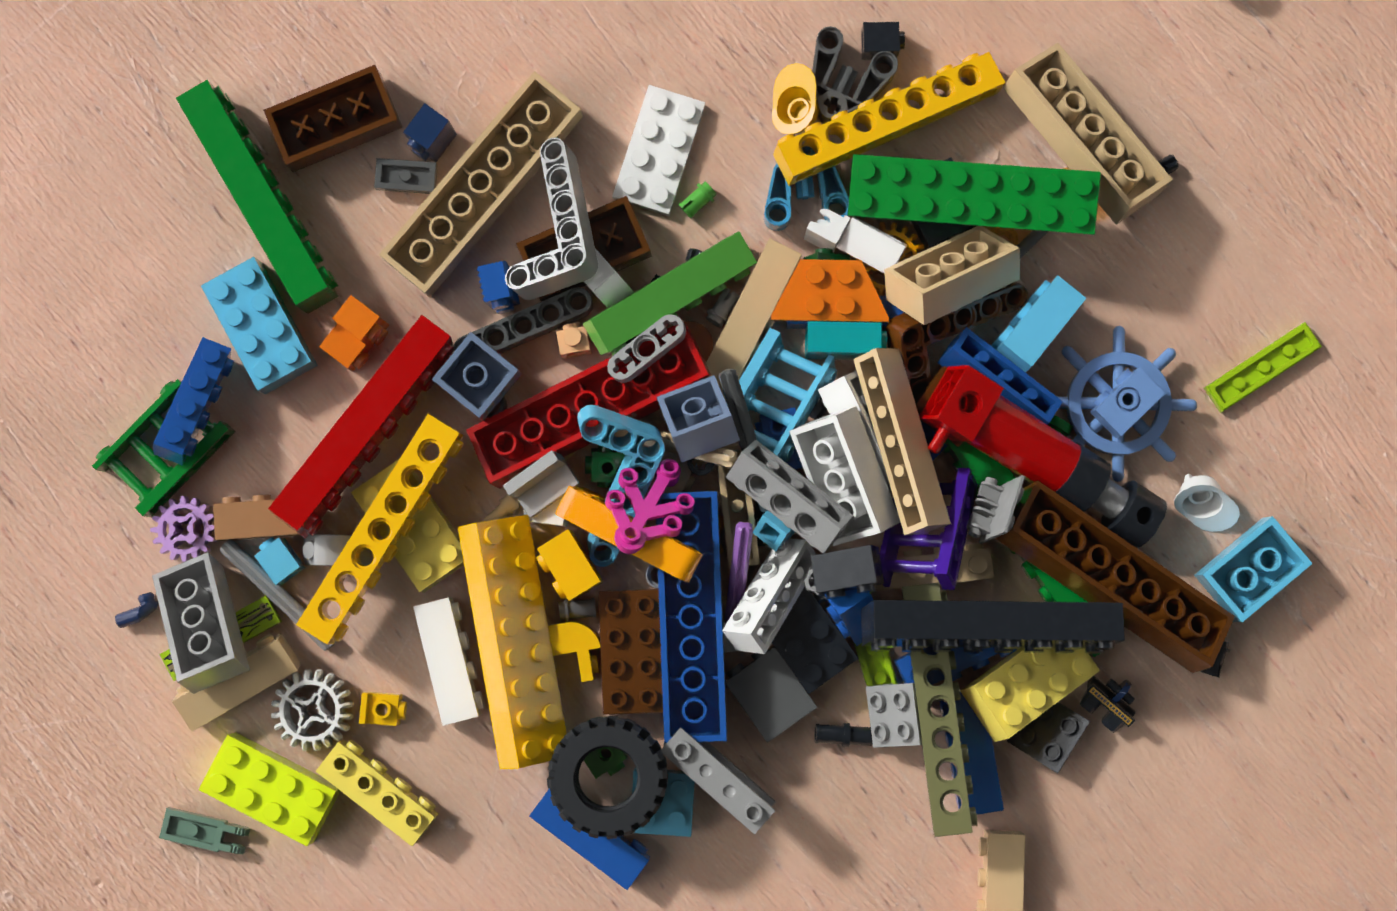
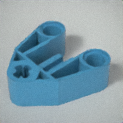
[764,146,849,231]

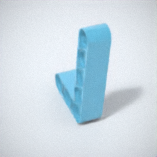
[577,405,665,567]

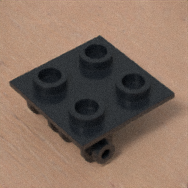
[1007,702,1090,773]

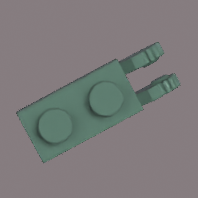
[159,807,250,855]

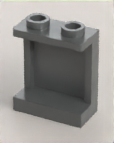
[725,646,817,743]

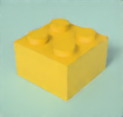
[536,529,604,601]

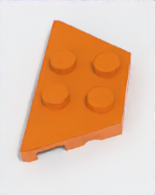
[771,259,889,323]

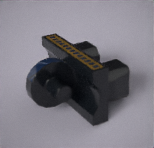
[1080,676,1136,733]

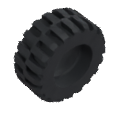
[547,716,668,839]

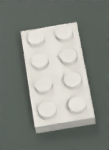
[612,85,705,216]

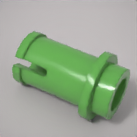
[678,181,717,219]

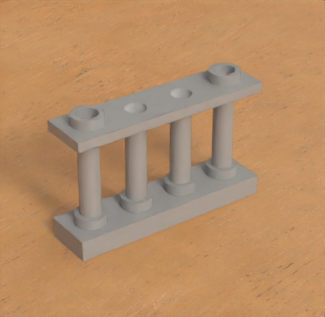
[661,727,775,834]

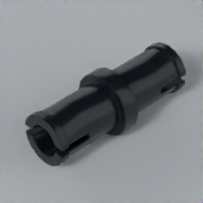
[814,723,873,747]

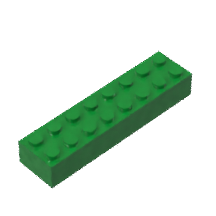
[176,80,339,314]
[848,154,1101,235]

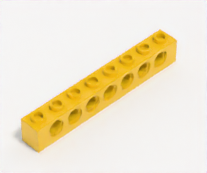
[773,52,1006,186]
[296,414,464,645]

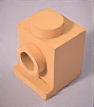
[556,323,592,359]

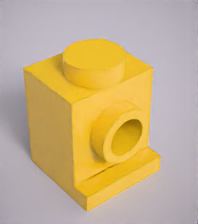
[359,691,407,726]

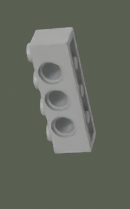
[726,440,854,553]

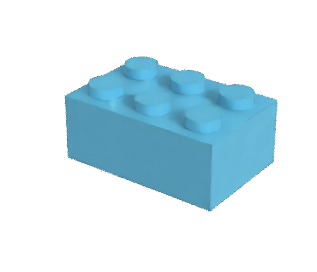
[991,275,1086,372]
[1194,516,1313,622]

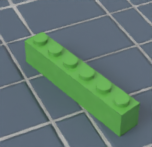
[582,231,757,356]

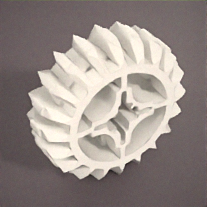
[271,669,354,751]

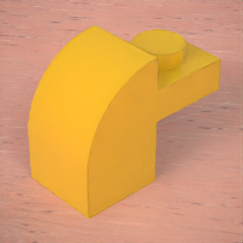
[548,622,601,682]

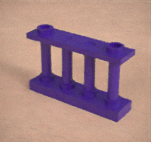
[880,468,978,590]

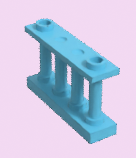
[726,328,838,462]

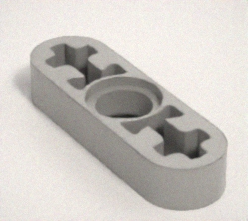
[607,314,686,383]

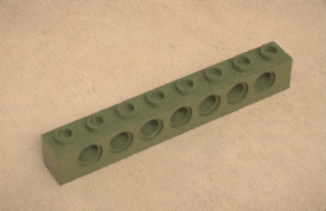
[902,582,978,837]

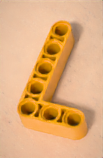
[555,485,703,583]

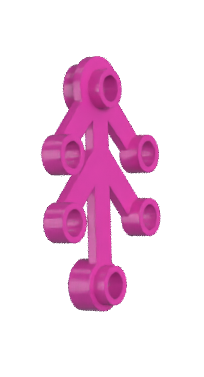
[605,459,695,554]

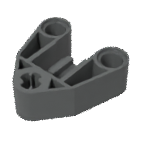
[812,26,898,124]

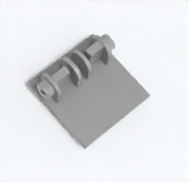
[967,475,1025,544]
[866,683,922,748]

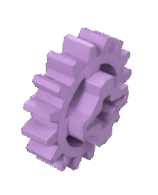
[150,496,217,562]

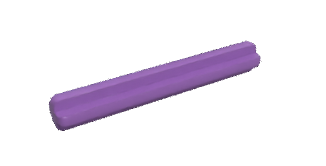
[724,522,753,625]

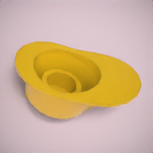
[772,63,819,135]

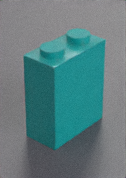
[805,321,887,360]

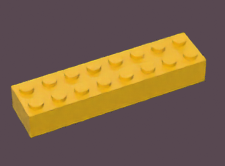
[458,515,567,769]

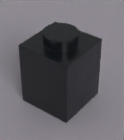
[861,22,905,60]

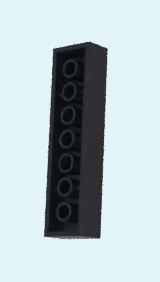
[861,600,1125,654]

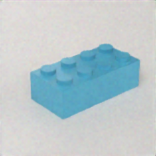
[201,257,318,394]

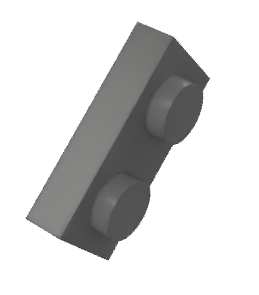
[374,158,438,194]

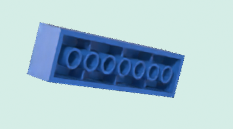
[656,491,727,743]

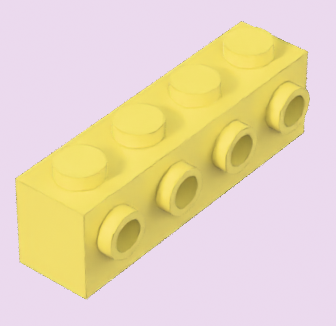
[316,740,439,846]

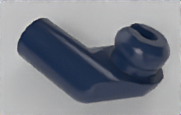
[115,592,158,628]

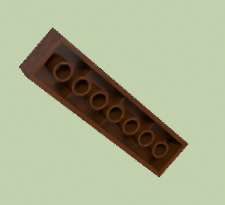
[995,480,1235,673]

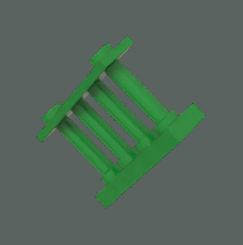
[92,379,236,518]

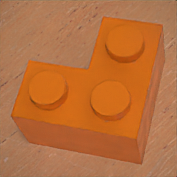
[319,295,389,372]

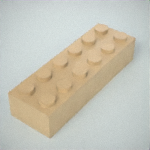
[1003,43,1173,225]

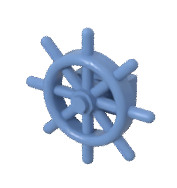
[1057,326,1197,482]

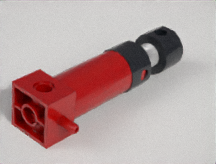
[919,365,1167,548]

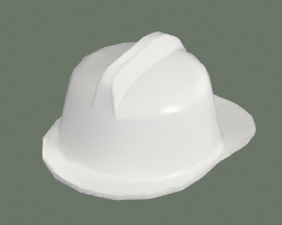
[1174,473,1240,532]

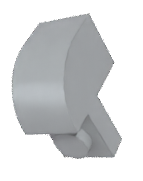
[303,535,371,566]

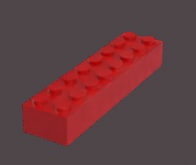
[268,315,454,539]
[466,321,712,489]

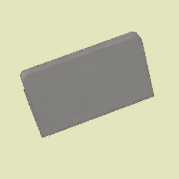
[503,450,579,517]

